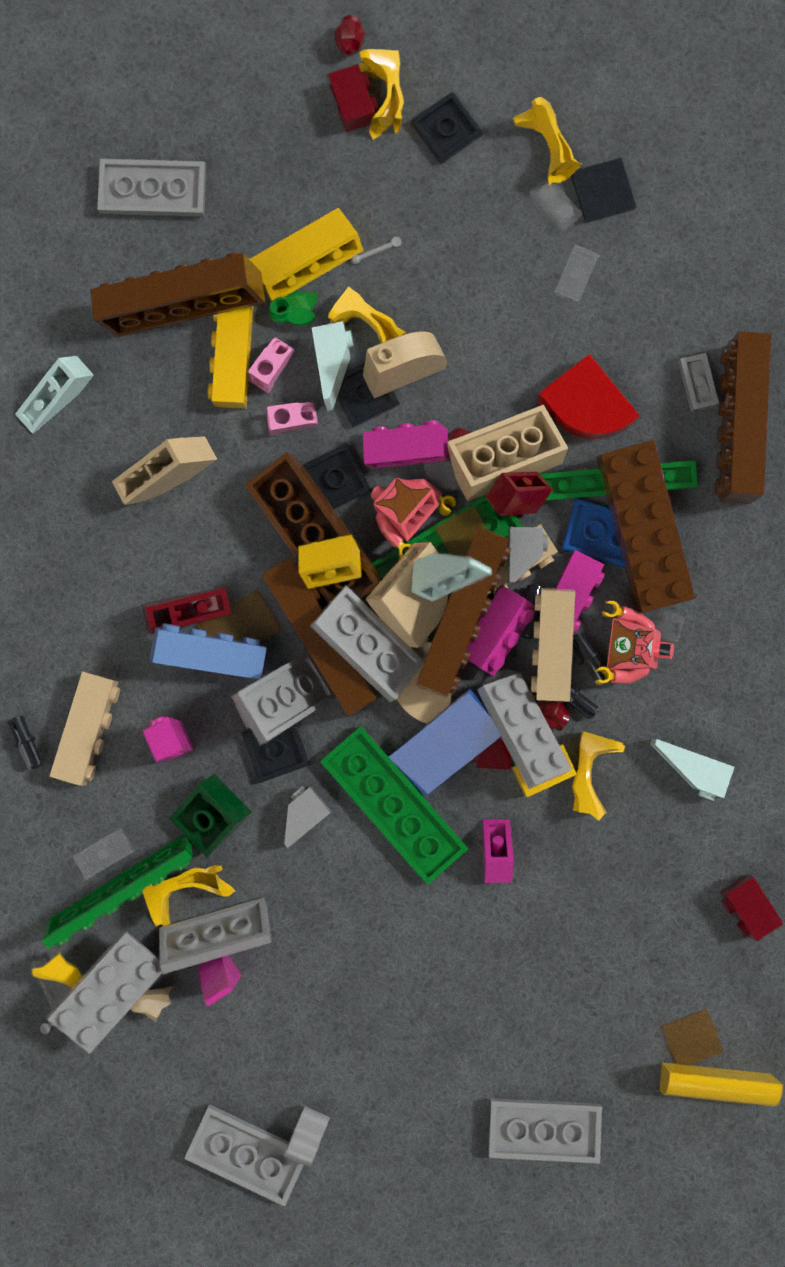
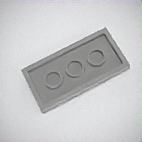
[97,159,206,217]
[311,586,424,702]
[231,652,336,745]
[477,673,572,789]
[159,897,271,974]
[47,930,163,1054]
[488,1098,602,1163]
[184,1104,303,1206]

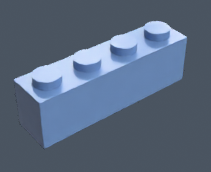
[150,624,267,679]

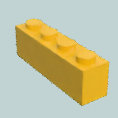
[208,306,253,409]

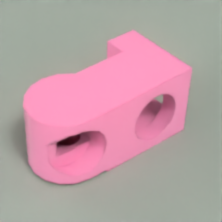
[248,338,294,394]
[266,402,318,436]

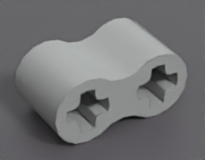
[284,1106,330,1167]

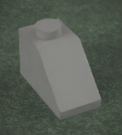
[507,527,548,585]
[284,786,332,848]

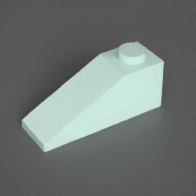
[312,321,354,411]
[15,356,94,433]
[411,553,491,602]
[650,739,734,801]

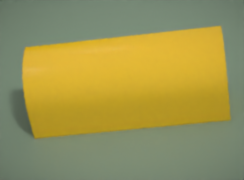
[250,207,364,301]
[659,1062,783,1107]

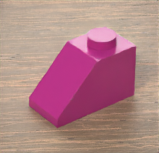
[483,819,514,883]

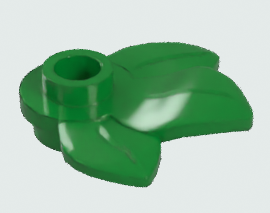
[269,290,318,326]

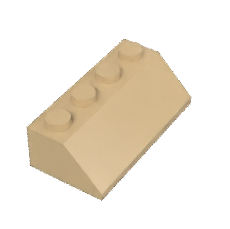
[447,405,568,501]

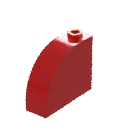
[537,354,640,439]

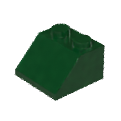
[169,774,252,858]

